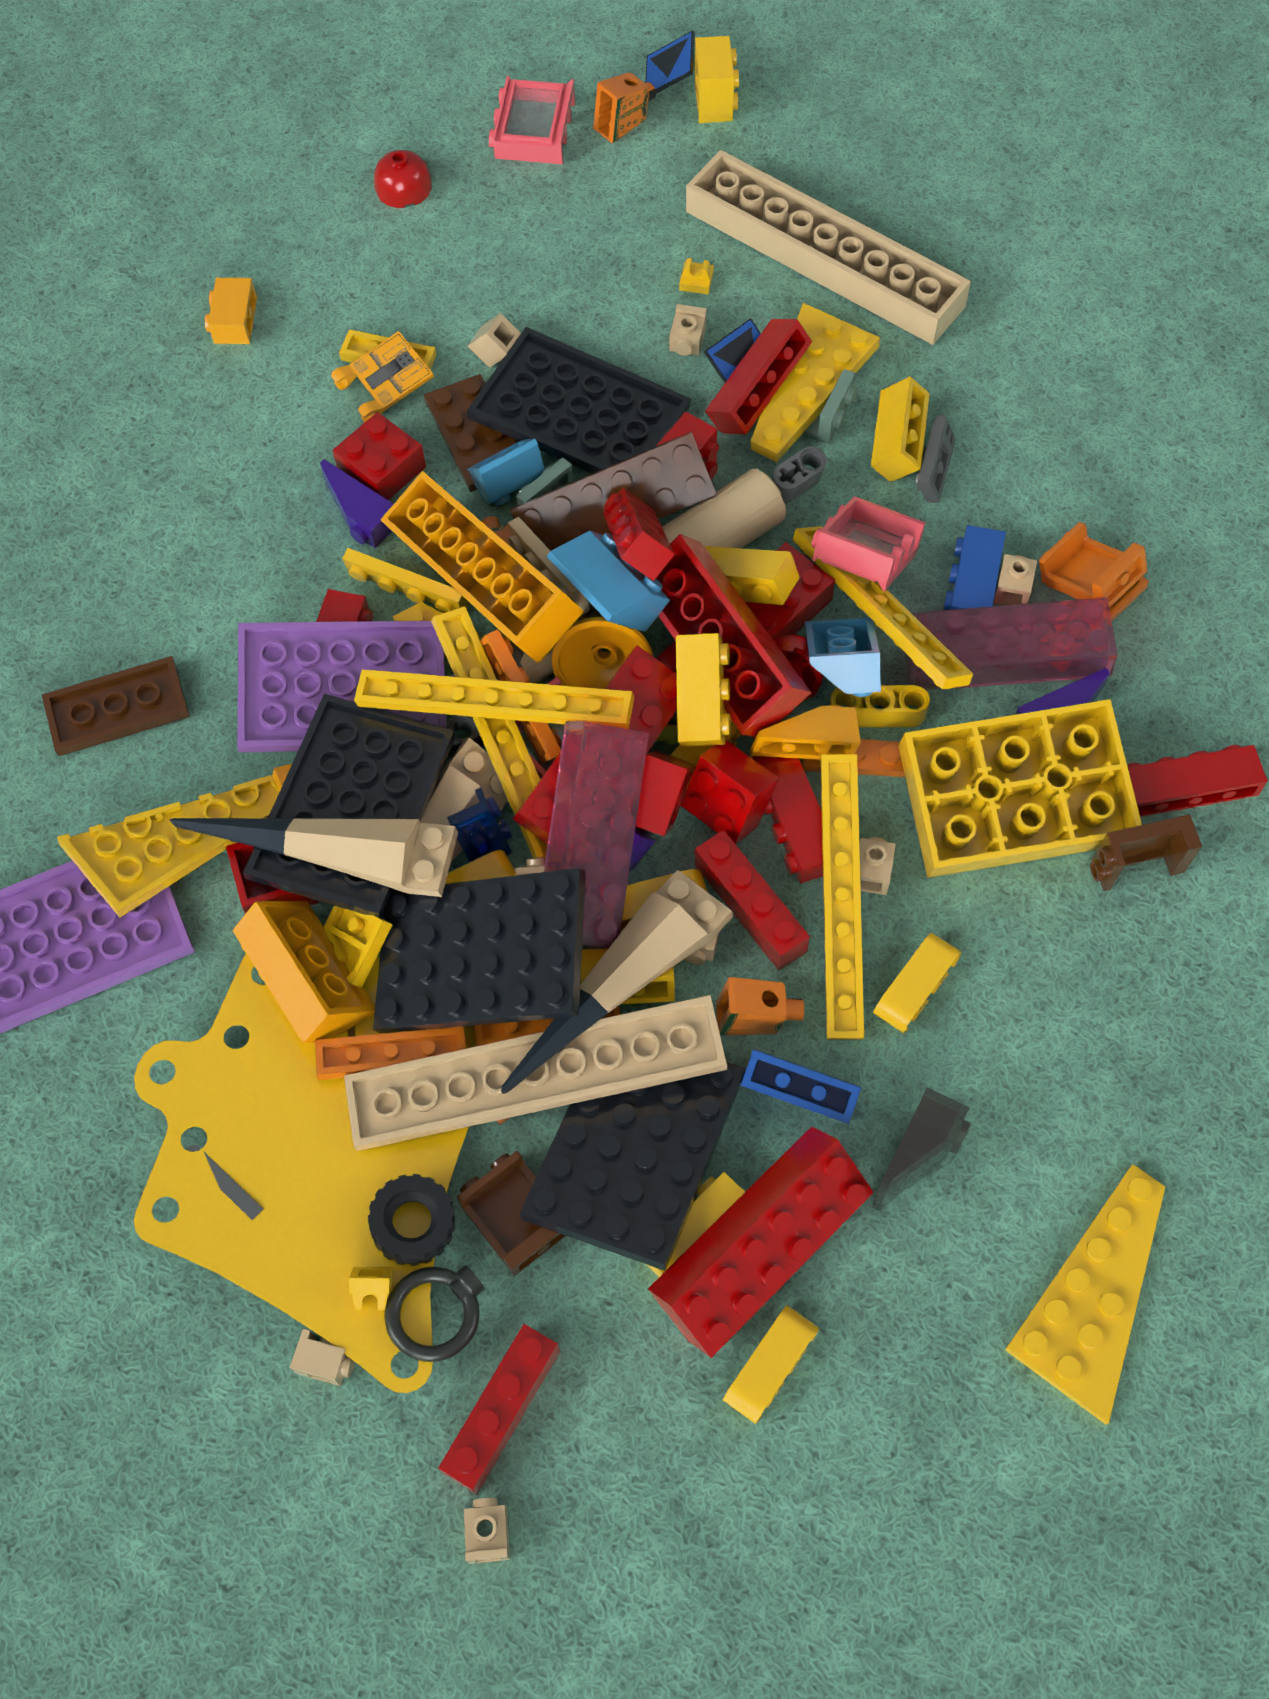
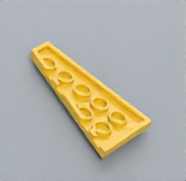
[751,303,880,462]
[57,775,280,918]
[1005,1164,1165,1425]

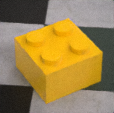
[695,36,739,123]

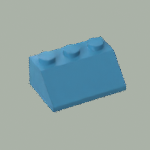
[547,531,670,632]
[805,617,881,697]

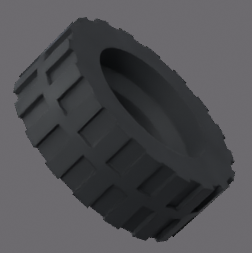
[368,1174,455,1266]

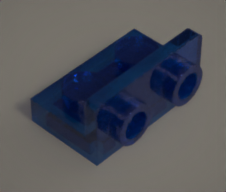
[447,787,513,862]

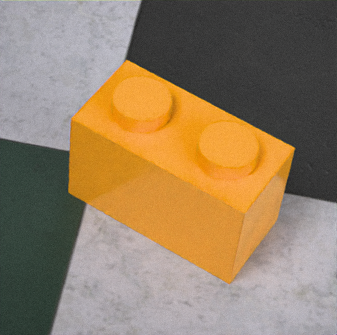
[205,277,257,344]

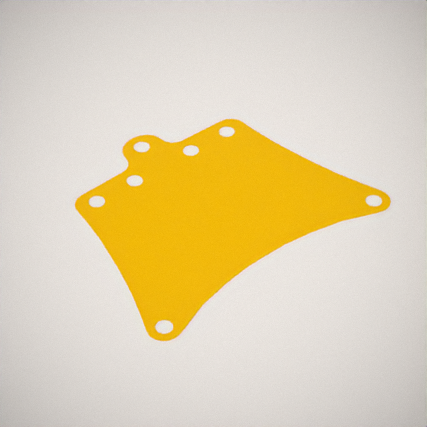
[134,953,476,1393]

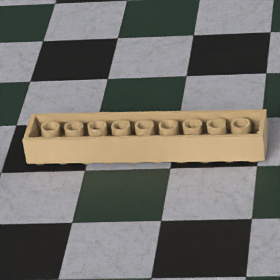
[686,150,971,345]

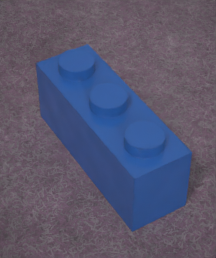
[943,525,1006,630]
[741,1049,861,1124]

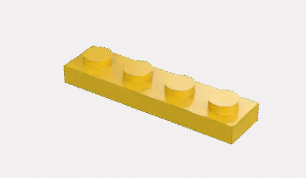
[342,548,469,613]

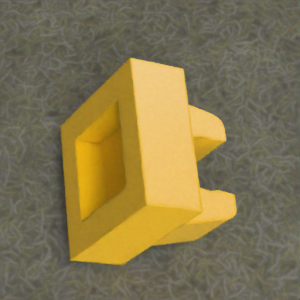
[679,258,714,295]
[349,1267,393,1310]

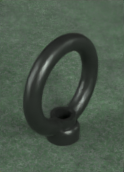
[384,1265,485,1362]

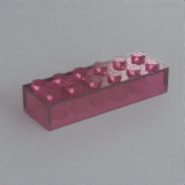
[904,597,1117,690]
[544,721,649,948]

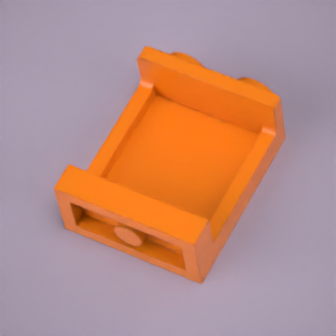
[1039,522,1147,612]

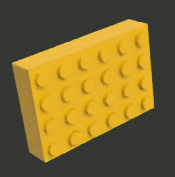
[898,699,1142,878]

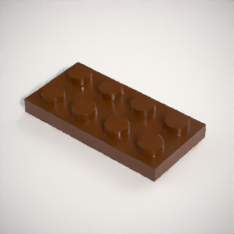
[423,374,516,492]
[42,656,190,756]

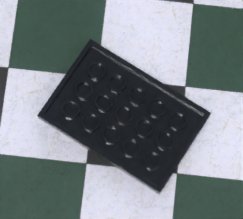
[467,327,691,473]
[243,694,455,919]
[373,868,586,1033]
[520,1062,745,1271]

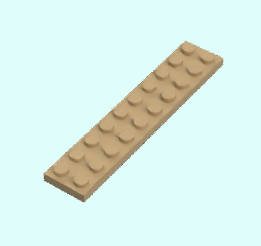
[344,995,728,1151]

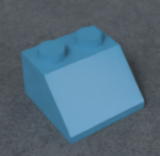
[467,439,545,506]

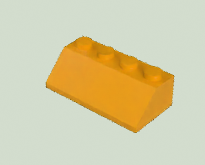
[232,901,375,1043]

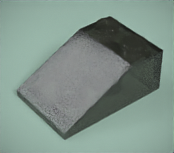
[872,1087,971,1211]

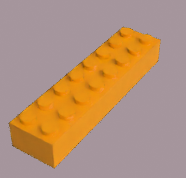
[380,471,584,664]

